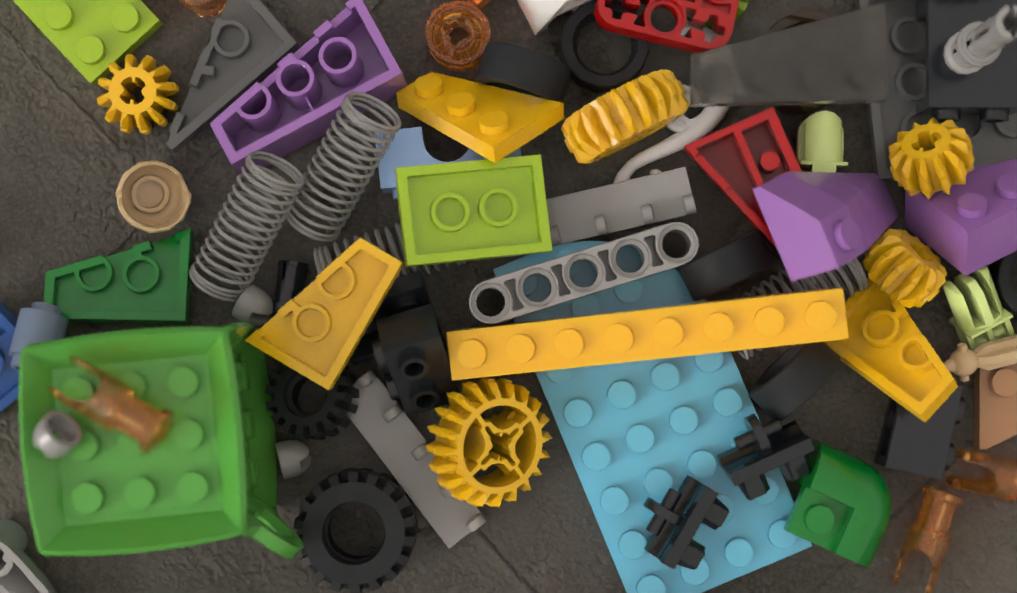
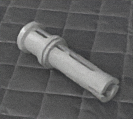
[943,5,1017,75]

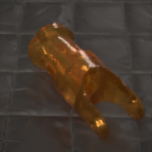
[47,356,174,454]
[946,448,1017,502]
[893,485,965,593]

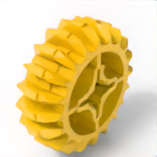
[561,69,690,164]
[425,377,552,507]

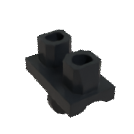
[717,413,815,500]
[643,475,729,570]

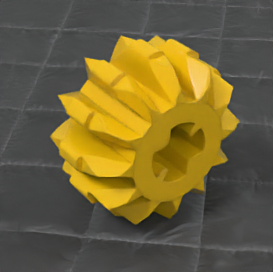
[97,54,179,135]
[888,117,975,200]
[862,228,947,308]

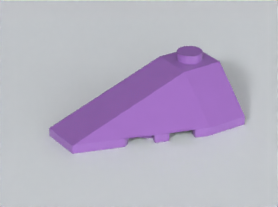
[752,171,899,282]

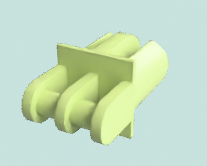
[796,110,848,172]
[942,266,1015,351]

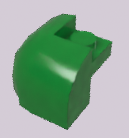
[783,439,892,568]

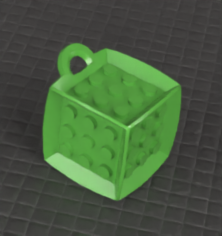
[19,322,303,559]

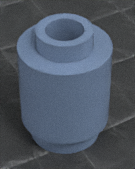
[8,302,69,371]

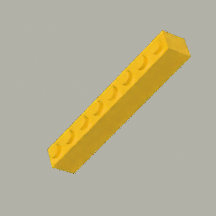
[446,287,849,381]

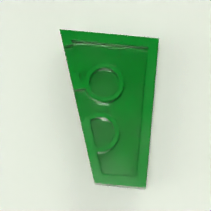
[43,228,194,324]

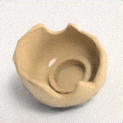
[115,160,192,233]

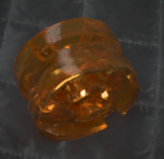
[425,0,491,71]

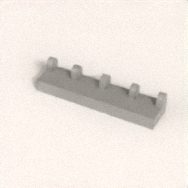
[546,167,697,246]
[347,369,487,549]

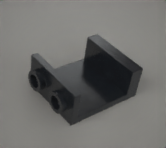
[915,0,1017,123]

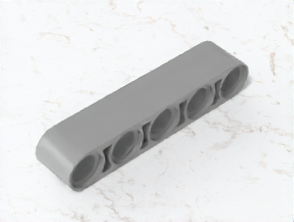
[469,222,699,325]

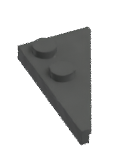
[166,0,300,153]

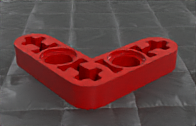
[594,0,739,55]

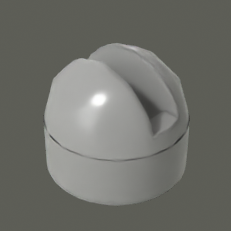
[232,284,273,326]
[32,411,82,459]
[275,439,311,480]

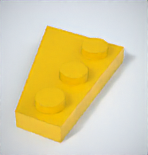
[396,72,565,163]
[244,238,405,390]
[824,277,958,423]

